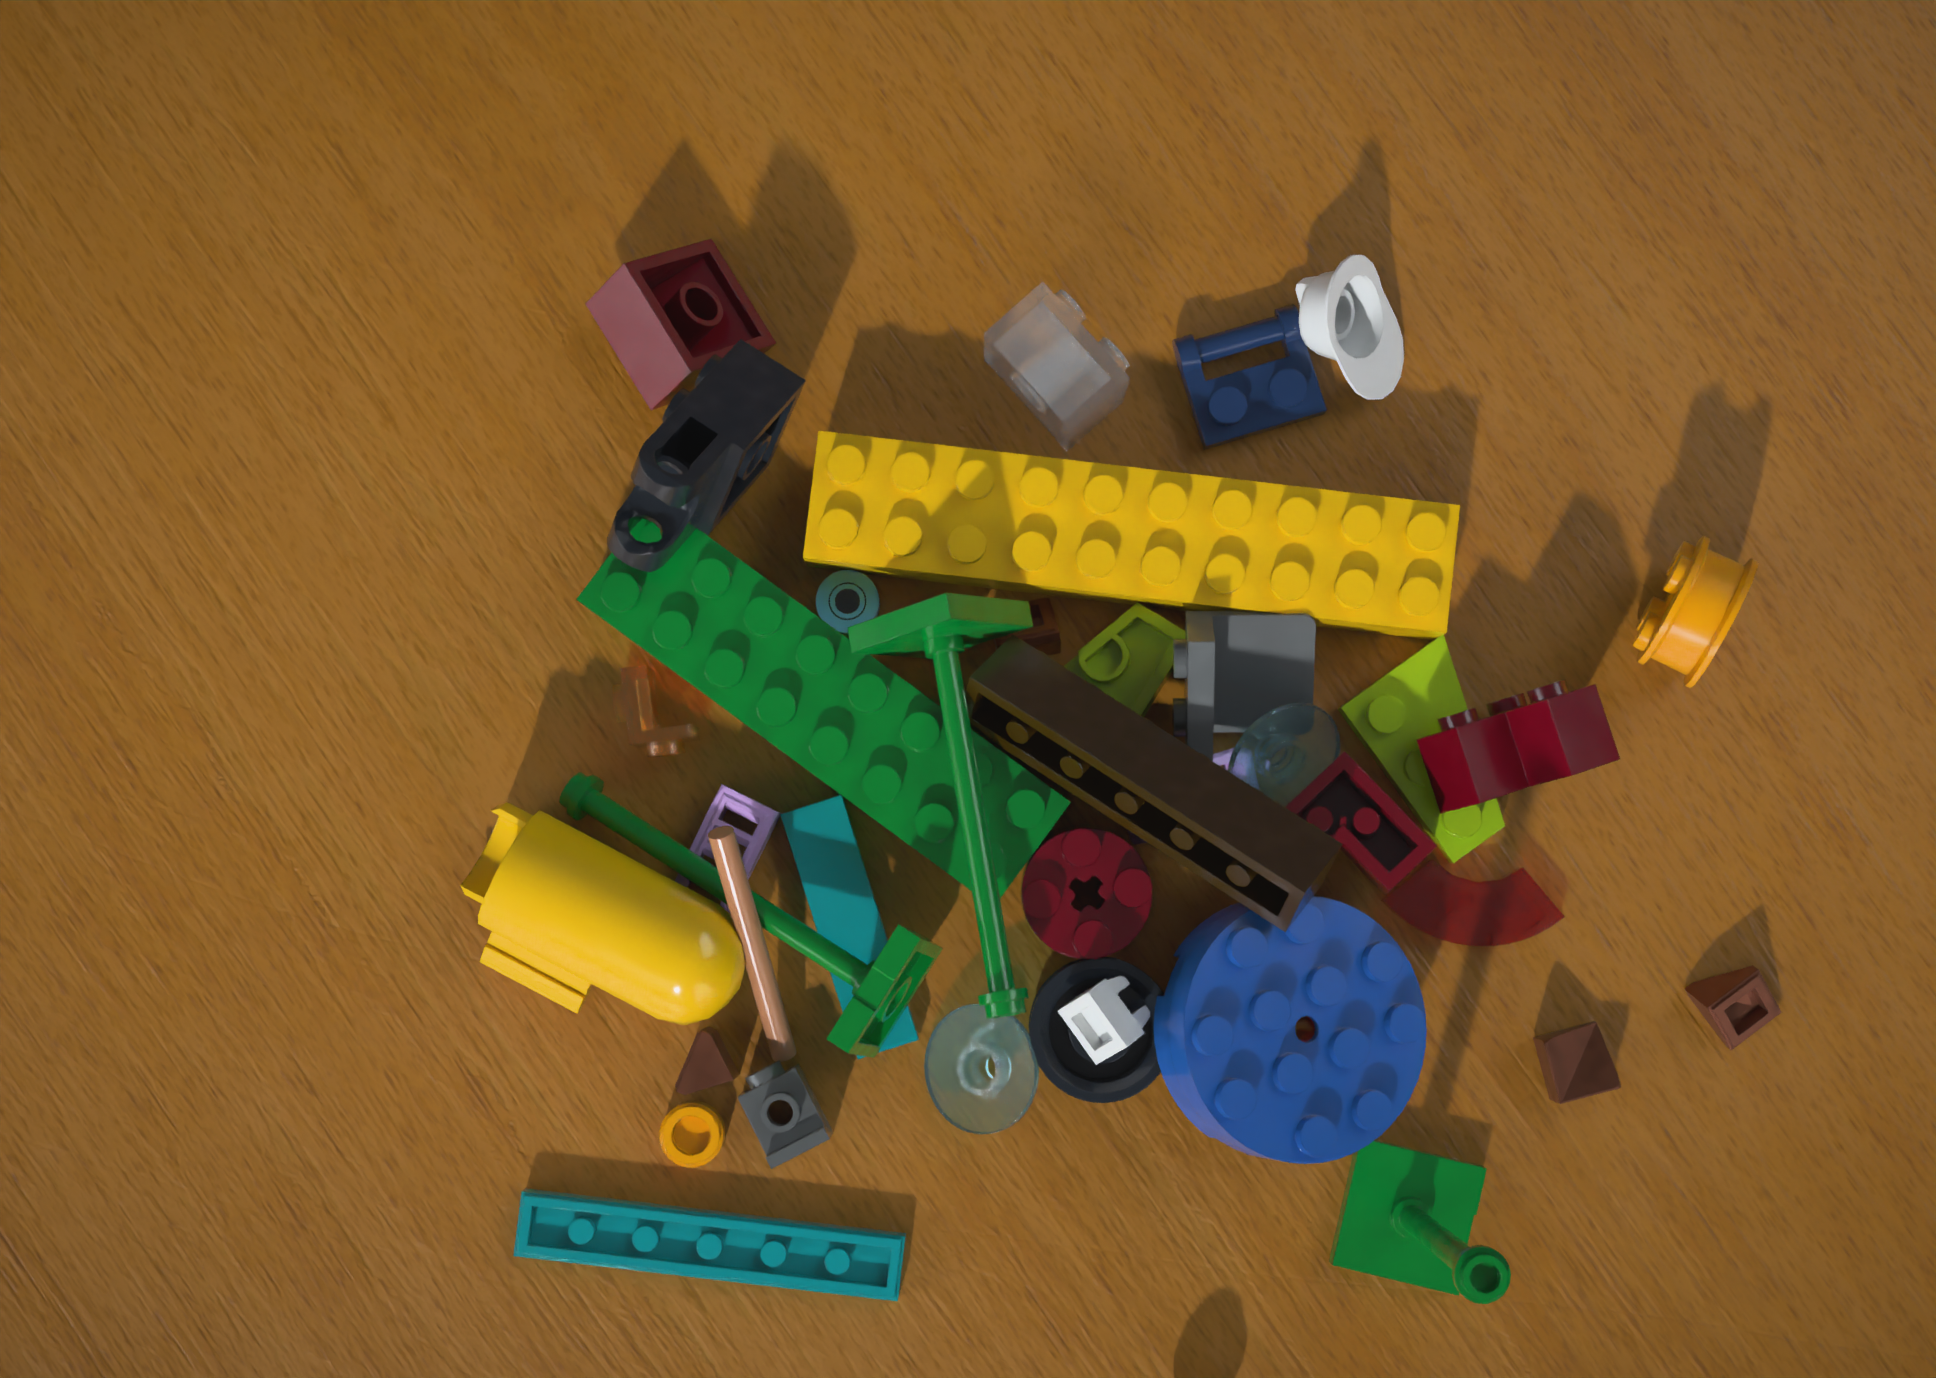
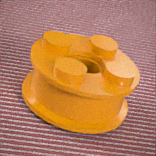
[1632,535,1759,688]

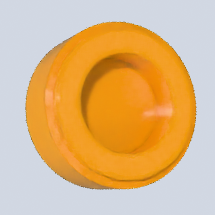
[659,1101,726,1168]

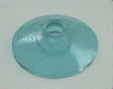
[1227,702,1340,807]
[924,1004,1039,1134]

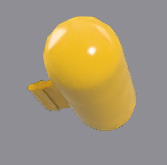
[460,802,746,1025]

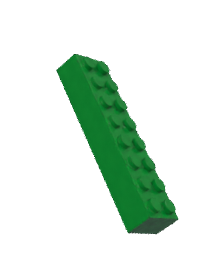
[576,519,1071,898]

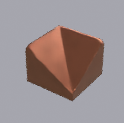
[1533,1021,1621,1104]

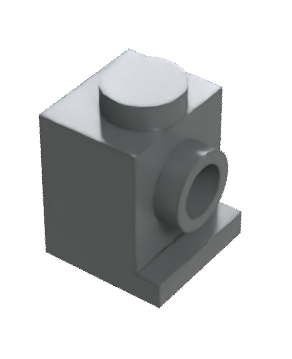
[737,1060,833,1169]

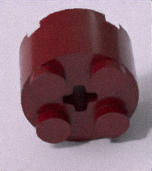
[1020,828,1153,959]

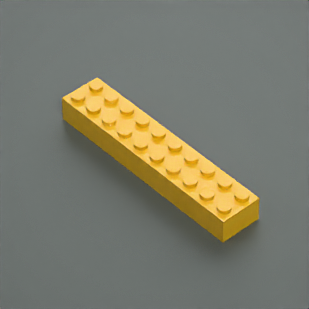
[803,431,1460,640]

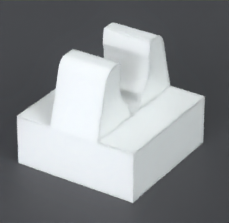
[1058,976,1150,1065]

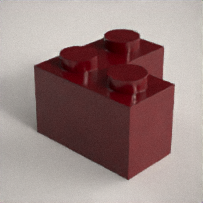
[1416,680,1620,814]
[1285,751,1437,896]

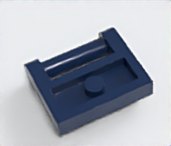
[1172,304,1327,450]

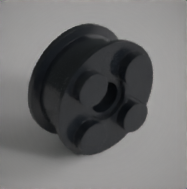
[1029,956,1164,1103]

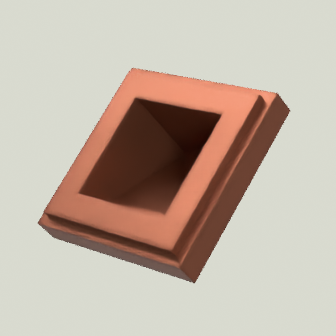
[1684,965,1782,1050]

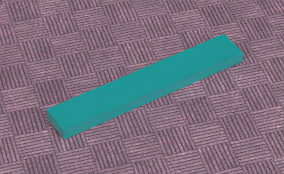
[513,1188,906,1301]

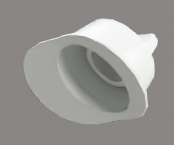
[1295,255,1404,400]

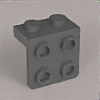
[1172,610,1316,761]

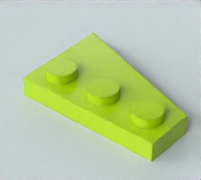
[1337,635,1505,863]

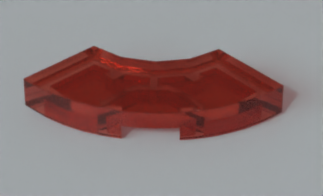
[1381,859,1565,946]

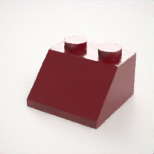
[586,238,776,411]

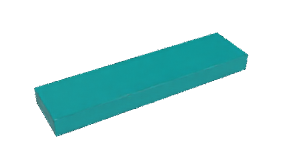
[780,795,919,1060]

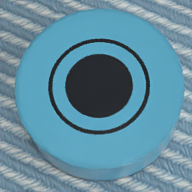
[816,570,880,635]

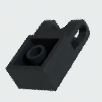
[607,339,806,572]

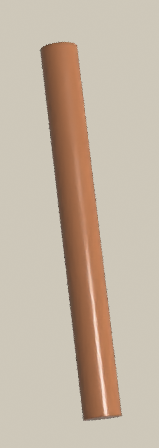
[708,826,797,1062]

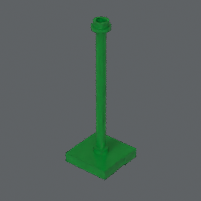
[847,593,1033,1019]
[559,772,943,1058]
[1329,1140,1511,1304]

